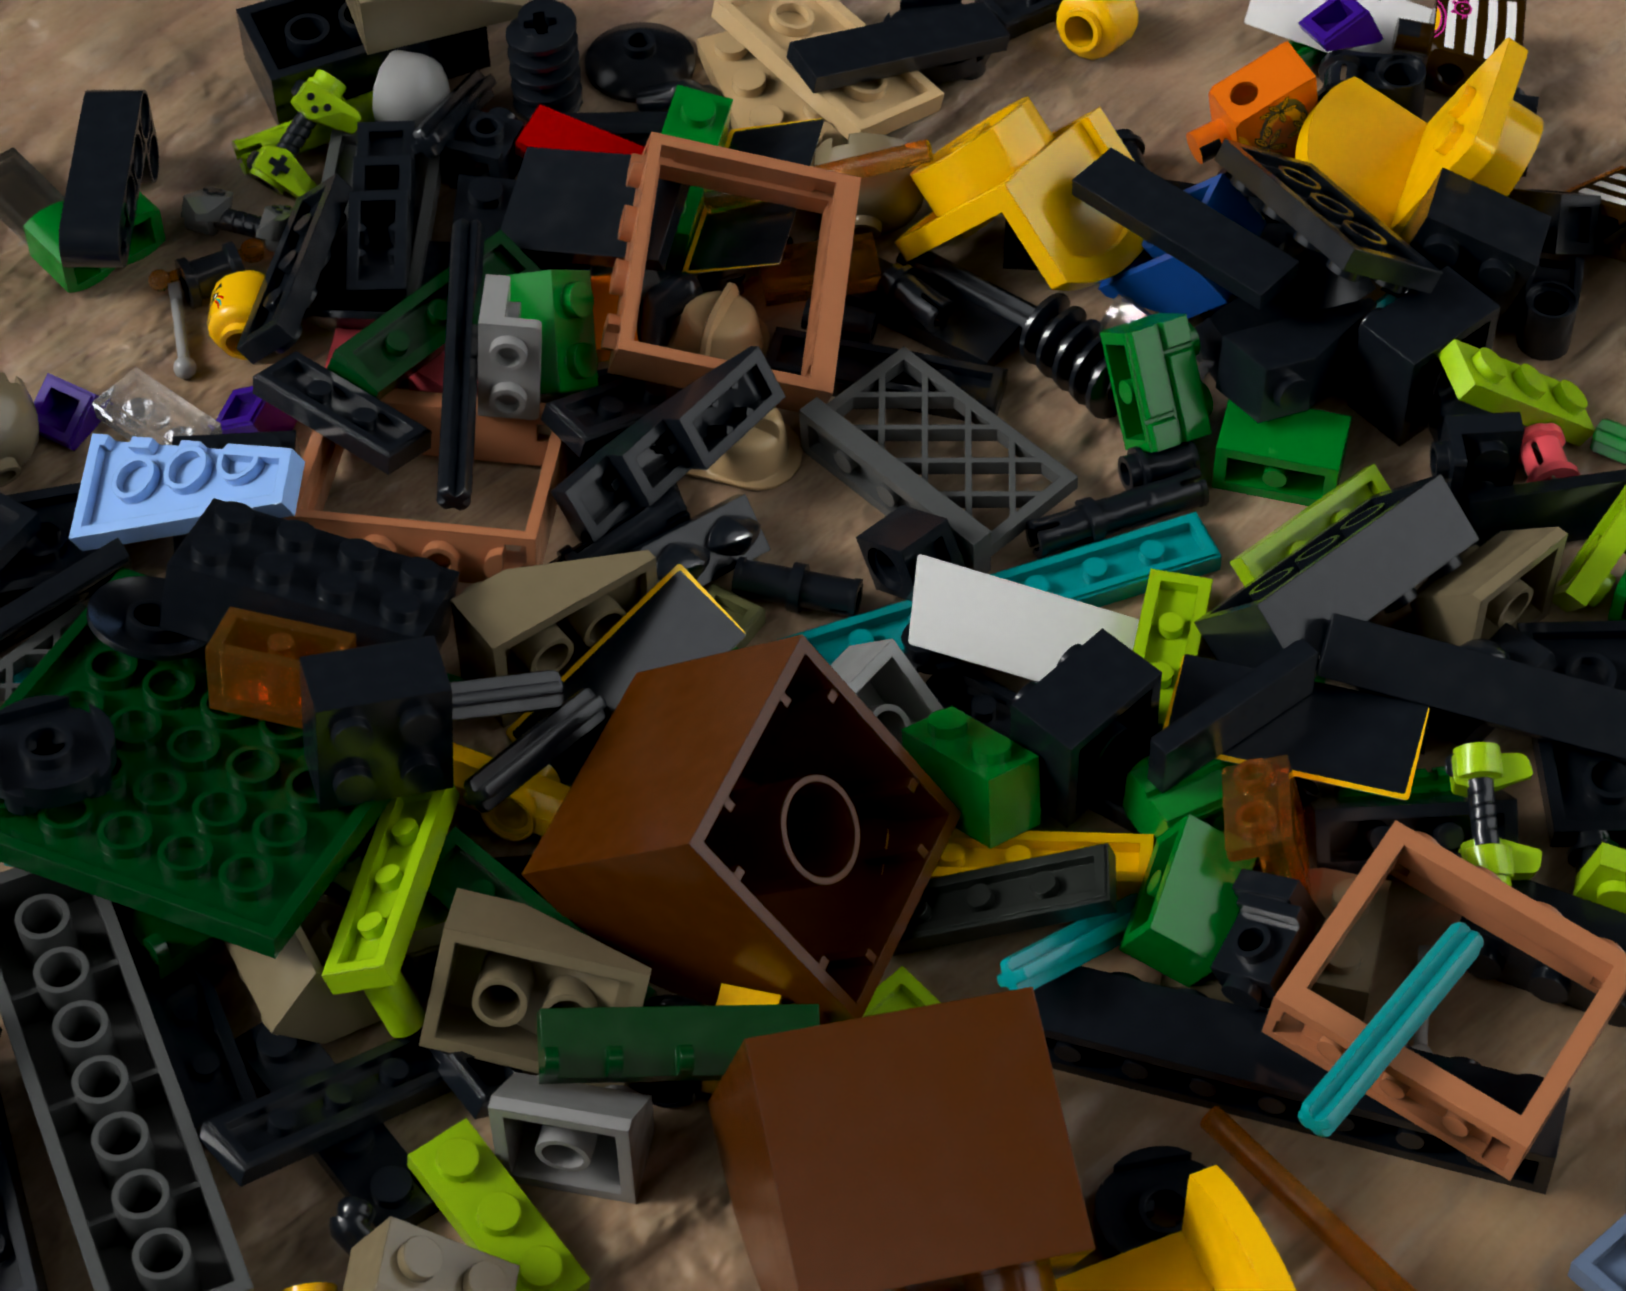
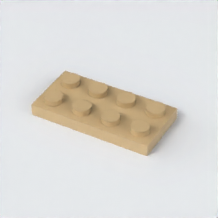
[711,0,945,140]
[697,31,848,167]

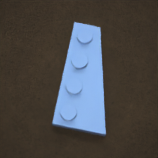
[68,433,305,551]

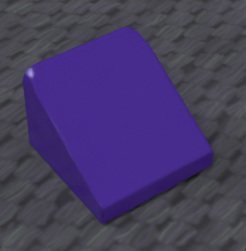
[1298,0,1383,52]
[34,373,113,451]
[210,386,298,434]

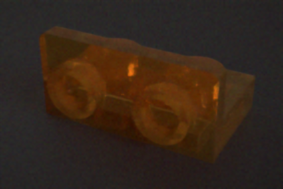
[1222,754,1312,898]

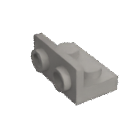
[478,274,542,420]

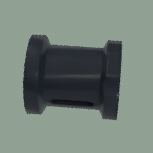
[175,241,245,309]

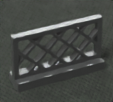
[799,346,1078,574]

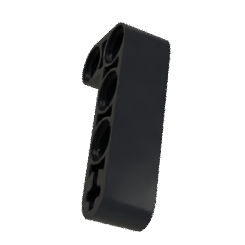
[59,90,159,268]

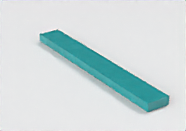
[770,512,1222,665]

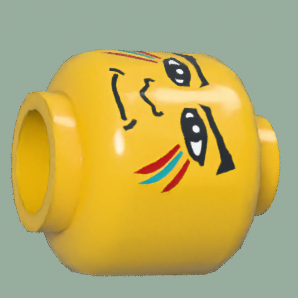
[207,270,266,360]

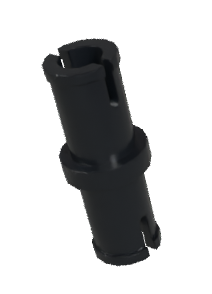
[732,557,863,618]

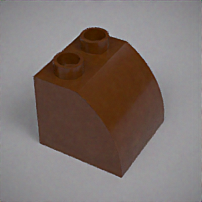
[521,634,962,1025]
[708,986,1095,1291]

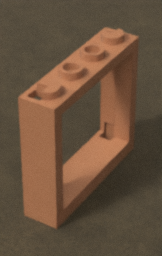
[601,131,861,412]
[283,388,571,584]
[1261,820,1626,1181]

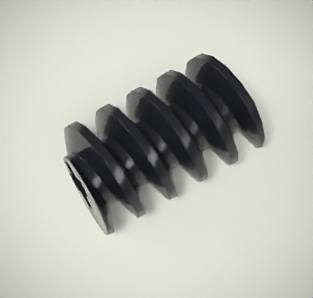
[505,0,583,121]
[1019,293,1118,419]

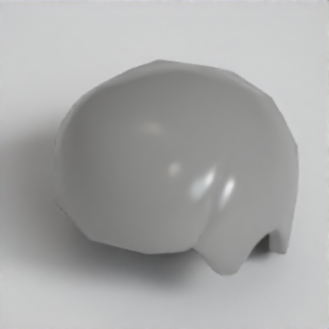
[372,50,450,127]

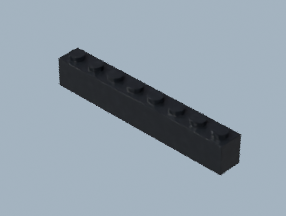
[1034,966,1571,1194]

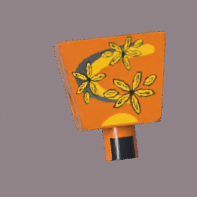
[1186,41,1318,164]

